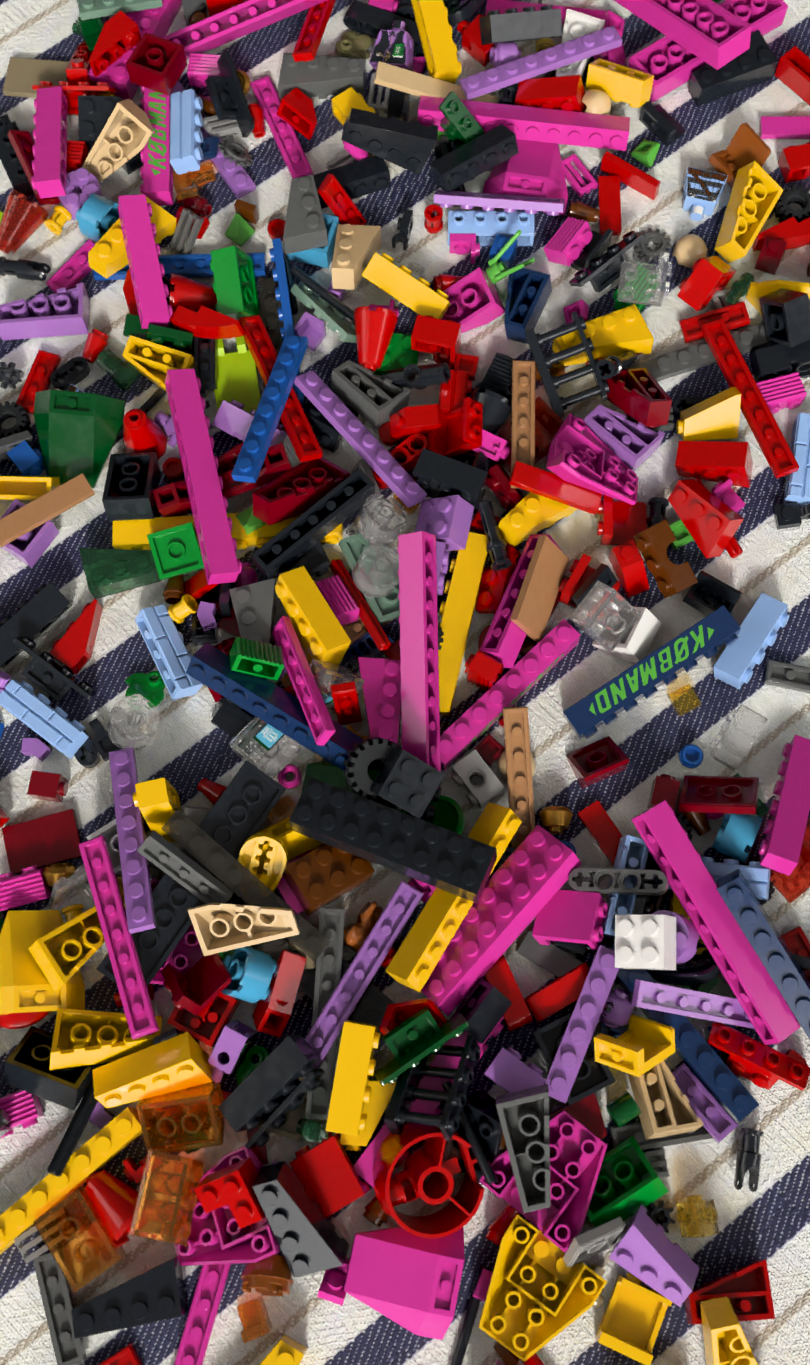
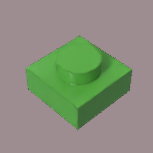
[669,519,694,550]

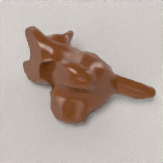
[343,901,383,953]

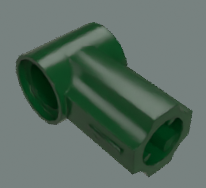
[606,1092,641,1128]

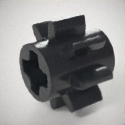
[0,362,22,389]
[646,1199,676,1233]

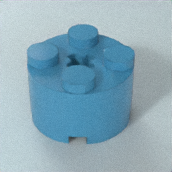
[76,193,119,242]
[712,813,763,863]
[221,946,277,1003]

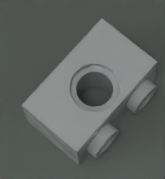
[451,749,505,809]

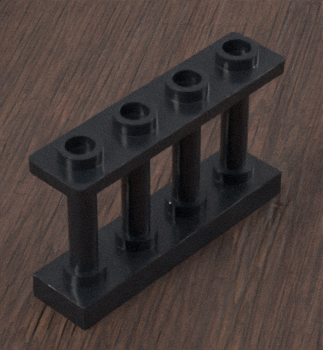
[525,312,610,420]
[384,1035,481,1141]

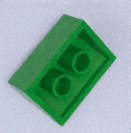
[210,245,260,320]
[586,1136,669,1228]

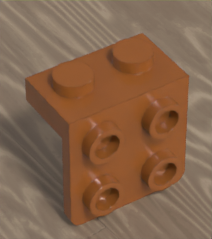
[708,123,771,188]

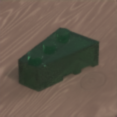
[79,548,162,599]

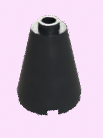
[468,388,512,453]

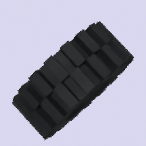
[343,737,402,801]

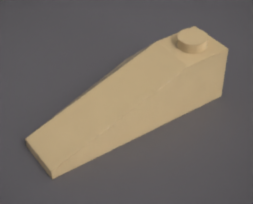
[81,99,154,184]
[188,903,300,956]

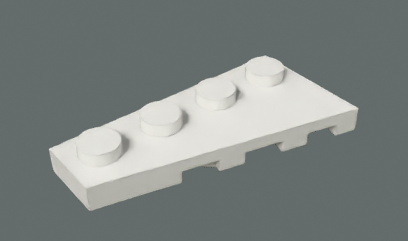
[556,8,605,77]

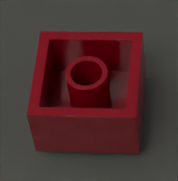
[126,32,187,96]

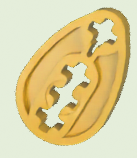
[238,833,288,905]

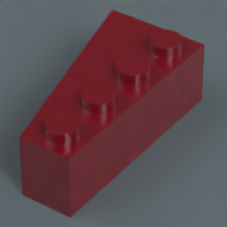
[253,457,350,525]

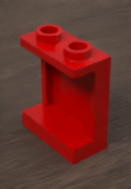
[427,397,483,458]
[290,1132,370,1218]

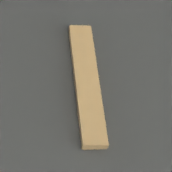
[374,61,498,103]

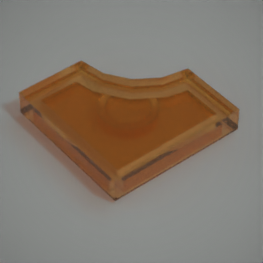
[173,162,216,200]

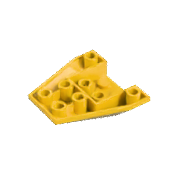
[0,910,85,1015]
[479,1214,607,1362]

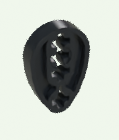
[443,0,485,25]
[646,940,719,985]

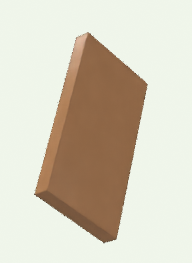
[510,535,569,642]

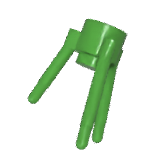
[486,230,535,284]

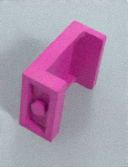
[532,890,608,950]

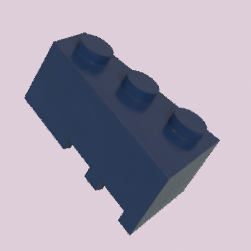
[504,264,552,344]

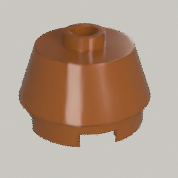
[240,1252,294,1296]

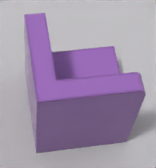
[294,311,326,352]

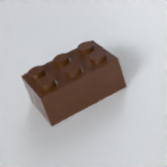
[282,844,375,916]

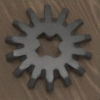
[218,139,253,167]
[634,228,672,263]

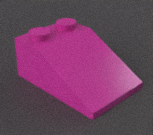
[441,267,505,333]

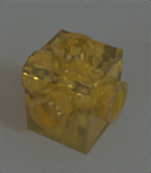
[677,1194,719,1237]

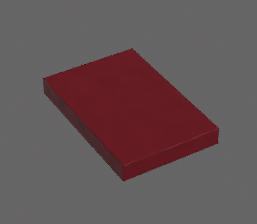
[679,775,759,814]
[2,809,82,876]

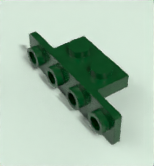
[439,92,494,171]
[123,314,194,351]
[374,1007,469,1086]

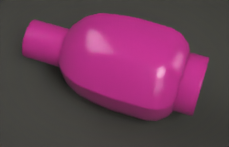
[234,562,257,588]

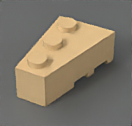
[331,224,381,290]
[628,1060,704,1140]

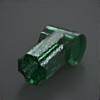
[96,349,141,391]

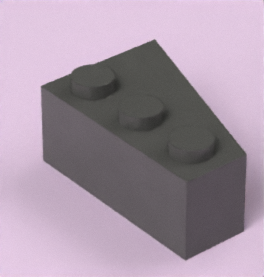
[283,175,328,254]
[330,360,411,429]
[229,578,276,644]

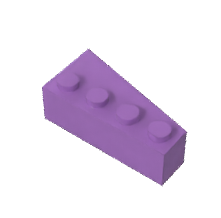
[0,282,90,341]

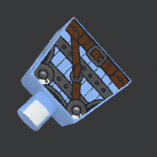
[682,167,728,221]

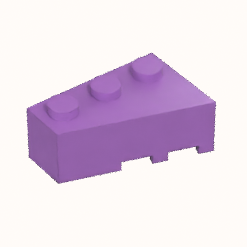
[212,399,287,447]
[584,404,665,471]
[609,1204,700,1307]

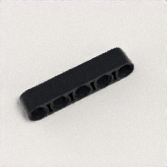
[343,1,424,56]

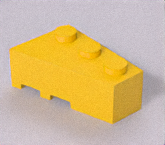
[122,335,194,393]
[133,777,183,843]

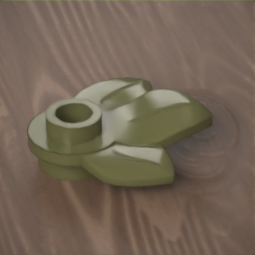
[335,31,374,59]

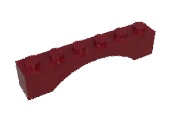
[152,443,293,517]

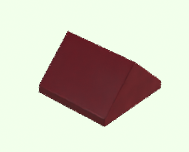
[566,736,630,789]

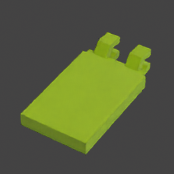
[214,336,261,413]

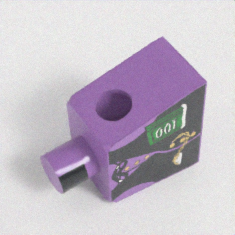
[369,20,414,71]
[208,1020,258,1084]

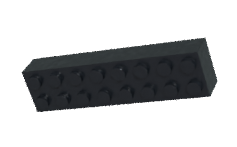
[289,777,497,904]

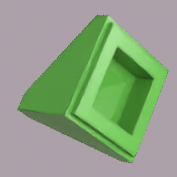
[631,140,660,168]
[225,213,255,247]
[236,506,266,535]

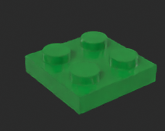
[373,333,419,379]
[147,522,204,580]

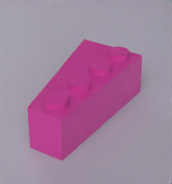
[358,657,401,747]

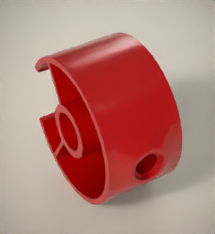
[373,1123,485,1238]

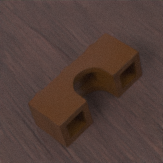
[633,520,698,598]

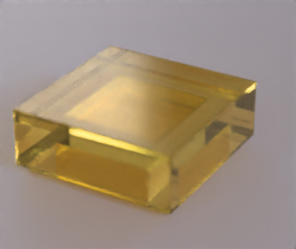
[667,684,701,717]

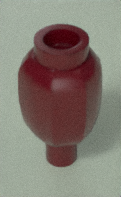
[175,194,212,217]

